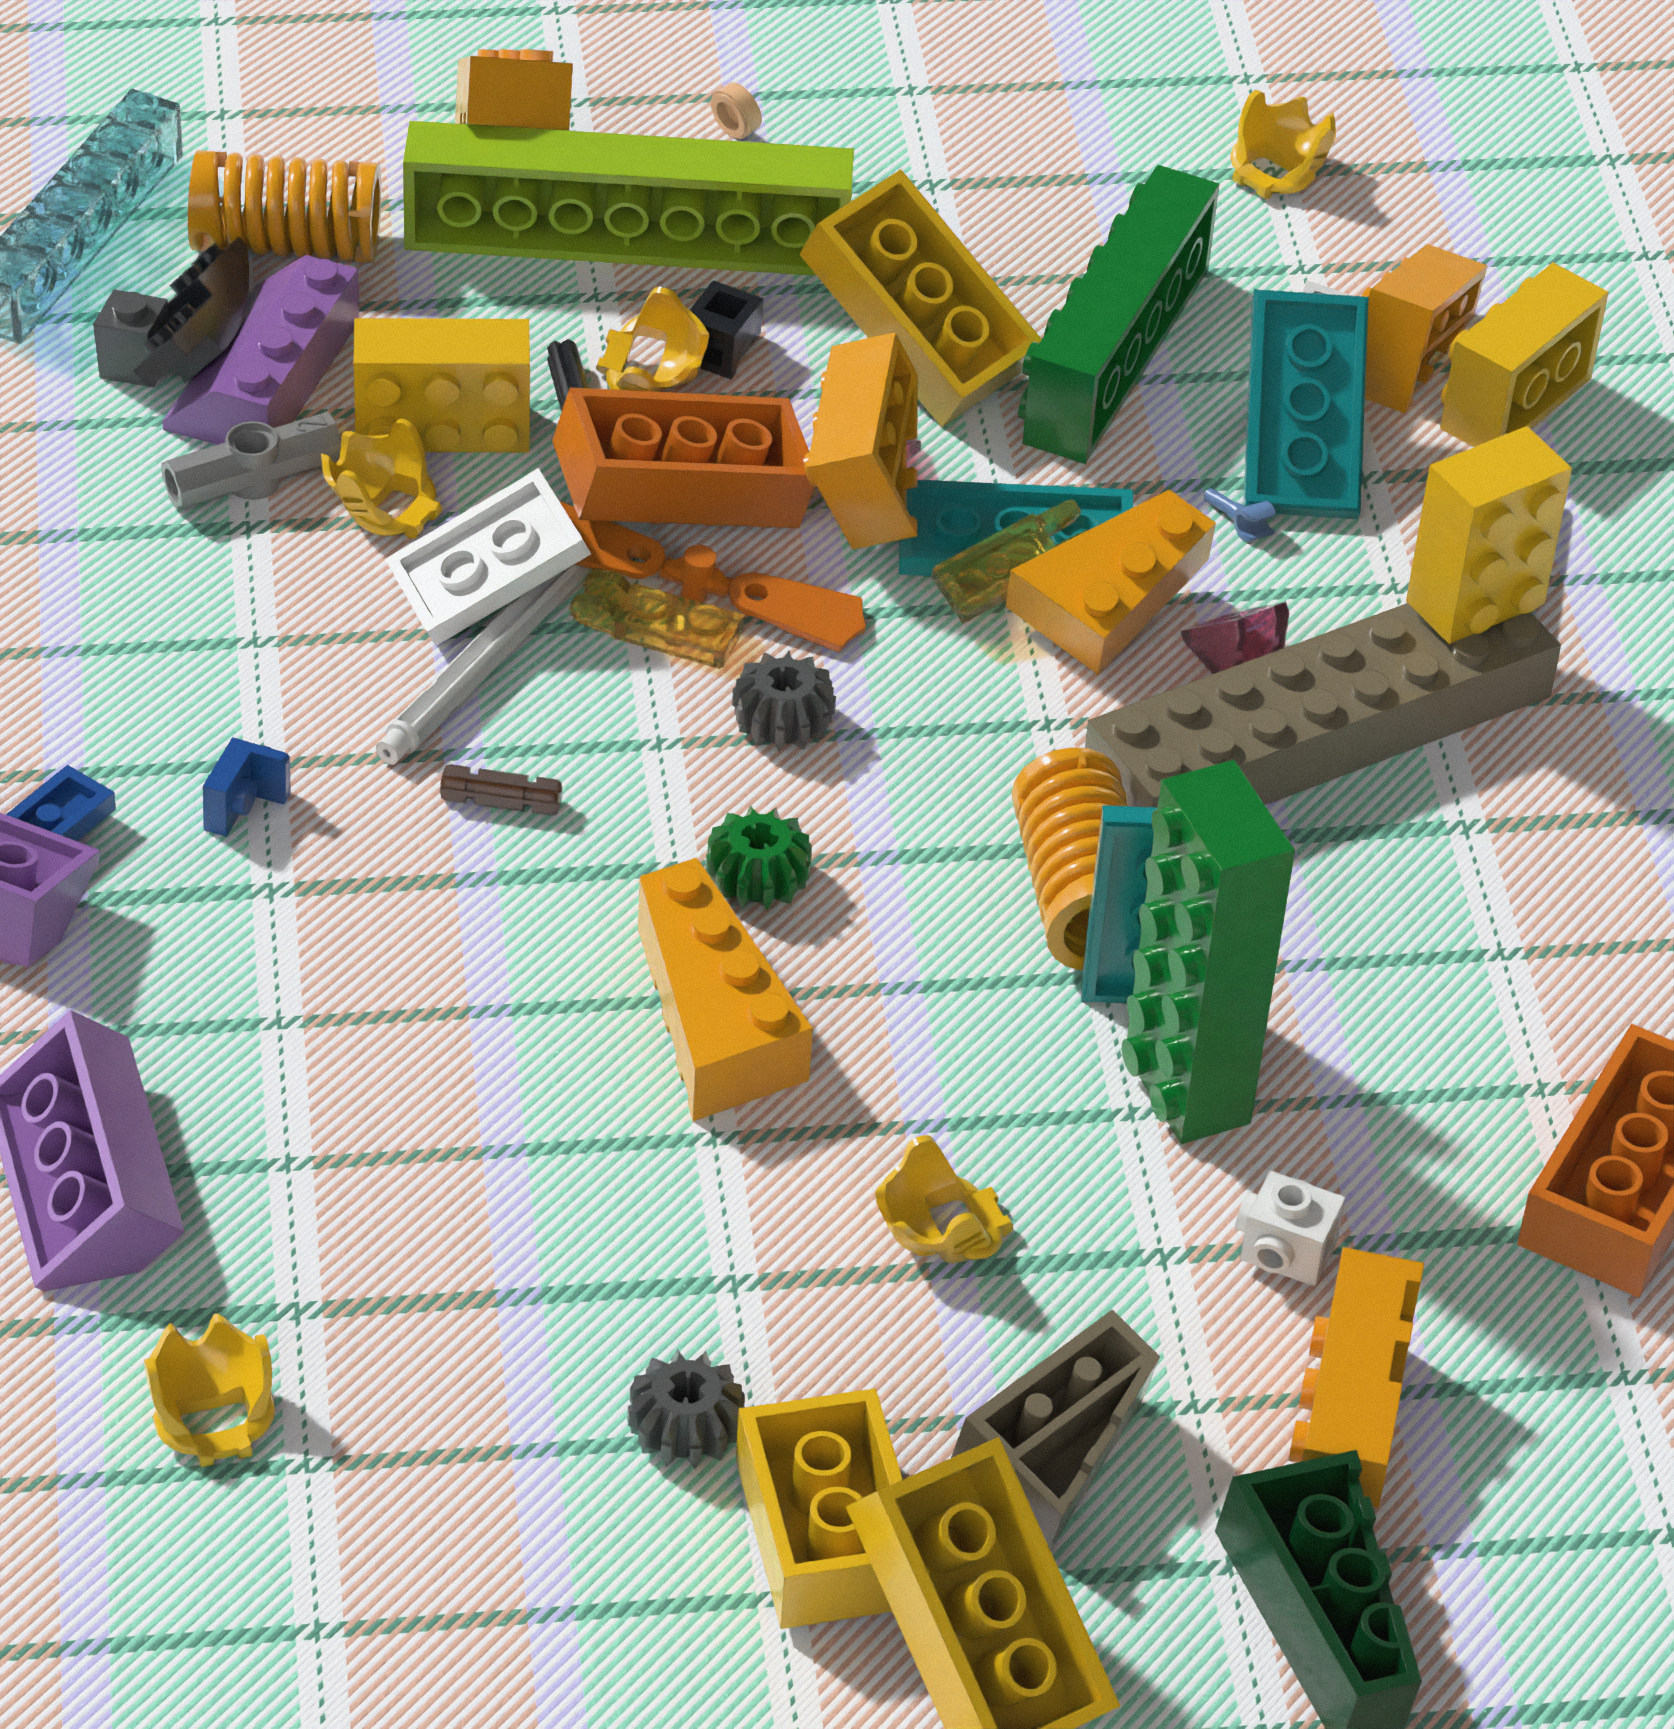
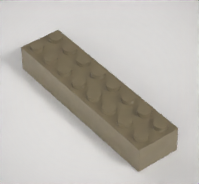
[1085,603,1561,808]

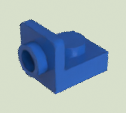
[203,737,291,837]

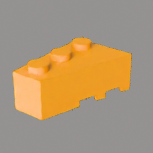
[455,49,573,130]
[1362,244,1488,413]
[804,332,918,550]
[1006,489,1216,675]
[1288,1247,1424,1508]

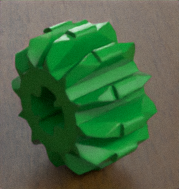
[706,805,812,911]

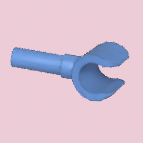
[1204,488,1276,542]

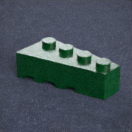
[1215,1450,1422,1729]

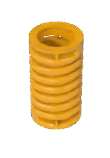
[188,150,382,263]
[1011,747,1128,971]

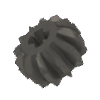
[732,650,836,752]
[627,1349,745,1469]

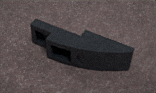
[133,237,249,388]

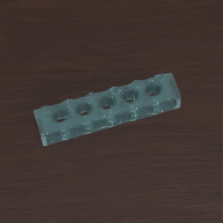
[0,88,183,344]

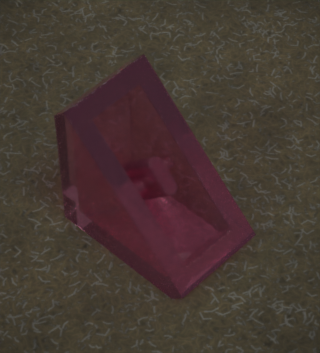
[1180,601,1290,674]

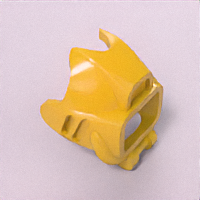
[1230,90,1336,199]
[596,287,709,392]
[321,419,442,539]
[875,1135,1013,1264]
[144,1313,275,1468]

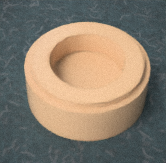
[711,82,762,139]

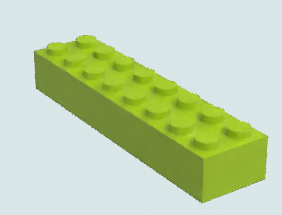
[403,121,854,276]

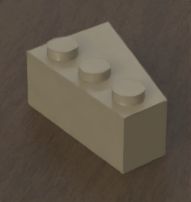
[951,1309,1161,1550]

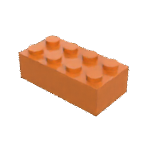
[552,388,815,528]
[1517,1023,1674,1298]

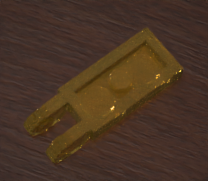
[931,499,1091,624]
[569,568,745,669]

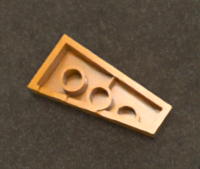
[638,857,813,1121]

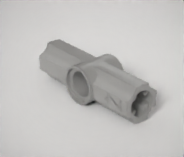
[161,411,341,510]

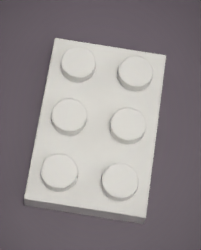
[385,468,591,646]

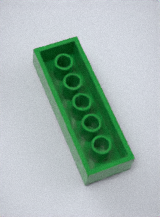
[1018,164,1220,464]
[1121,760,1295,1144]

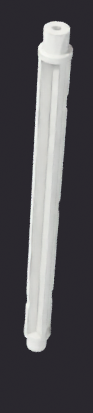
[375,521,638,765]

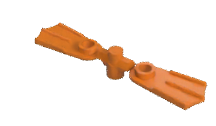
[559,501,866,652]

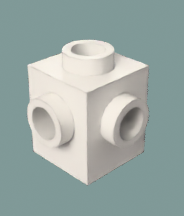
[1235,1170,1346,1286]

